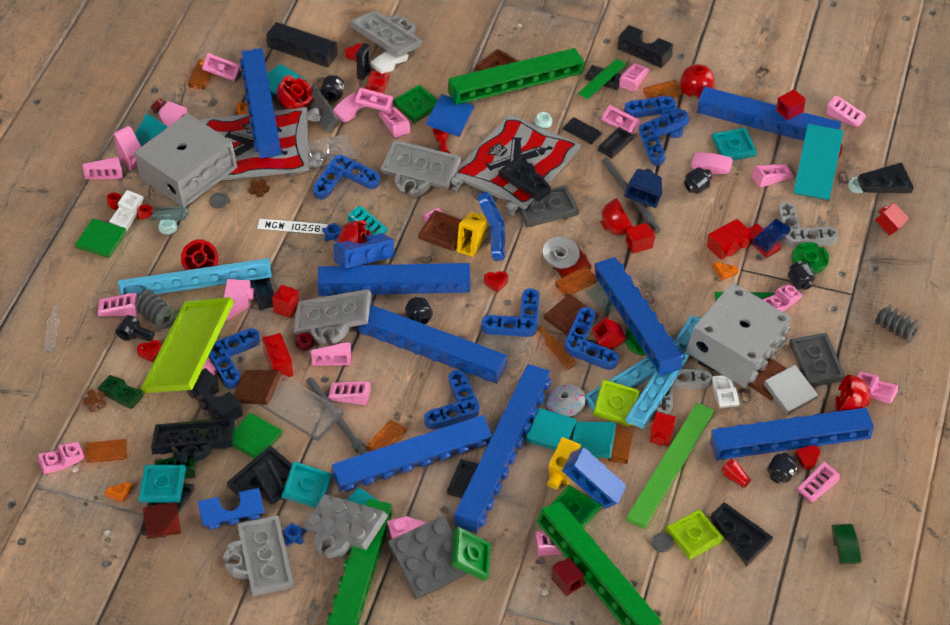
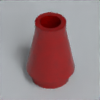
[721,459,751,488]

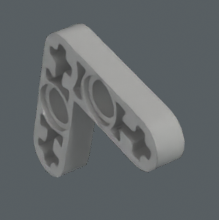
[778,202,838,247]
[655,369,712,415]

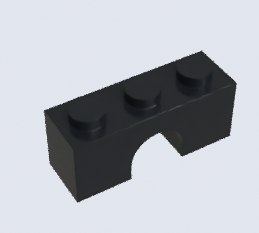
[617,25,673,69]
[187,368,243,420]

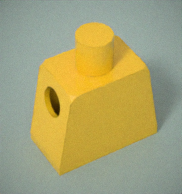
[457,212,488,257]
[547,437,581,489]

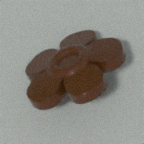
[248,178,270,197]
[83,389,106,412]

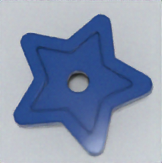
[322,223,342,242]
[282,523,306,546]

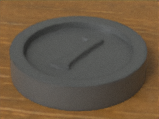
[209,193,228,208]
[652,533,673,552]

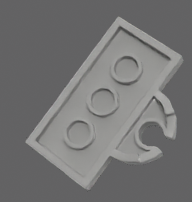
[350,10,422,57]
[380,140,461,197]
[293,289,371,345]
[303,494,388,558]
[223,516,294,596]

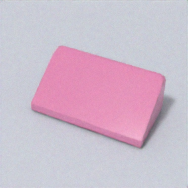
[202,53,241,82]
[354,88,393,112]
[600,105,641,134]

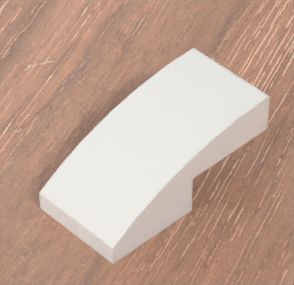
[370,51,408,73]
[109,190,144,232]
[711,375,740,408]

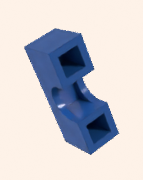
[333,233,394,268]
[198,488,264,530]

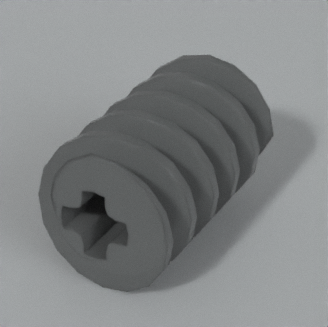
[136,289,177,329]
[875,304,918,343]

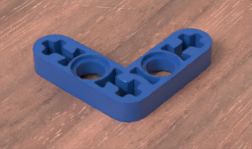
[624,96,684,138]
[638,109,689,165]
[313,155,380,199]
[478,192,505,262]
[481,288,539,337]
[564,307,619,370]
[208,328,260,389]
[424,370,480,430]

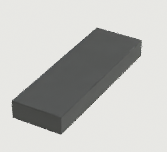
[308,85,339,133]

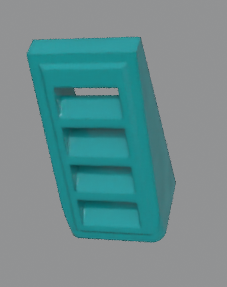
[348,205,388,235]

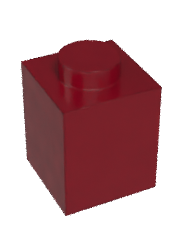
[551,558,584,596]

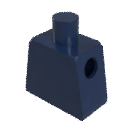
[623,169,662,208]

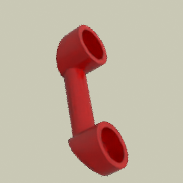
[433,128,450,154]
[107,192,153,220]

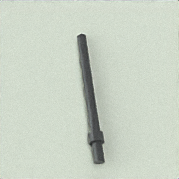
[602,157,661,233]
[306,377,368,455]

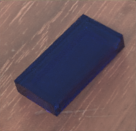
[753,219,791,253]

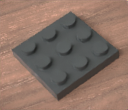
[387,515,468,599]

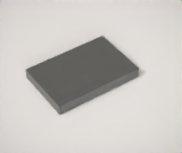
[518,185,579,228]
[789,333,845,387]

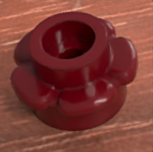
[150,98,166,114]
[295,332,314,350]

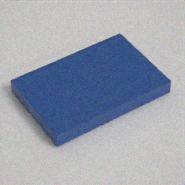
[426,94,474,137]

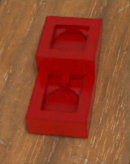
[365,70,390,94]

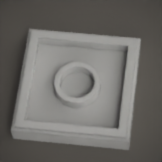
[763,365,818,415]

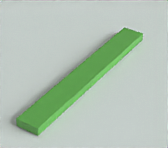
[626,403,715,529]

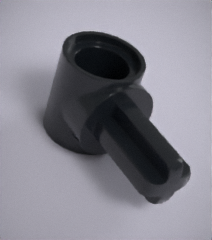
[115,315,155,342]

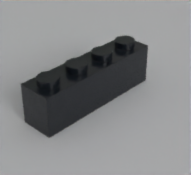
[266,22,338,68]

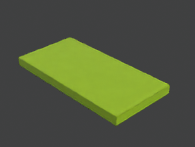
[141,297,234,393]

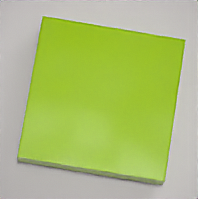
[593,379,641,427]
[665,509,724,560]

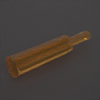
[537,325,576,369]

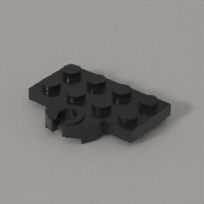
[151,417,236,463]

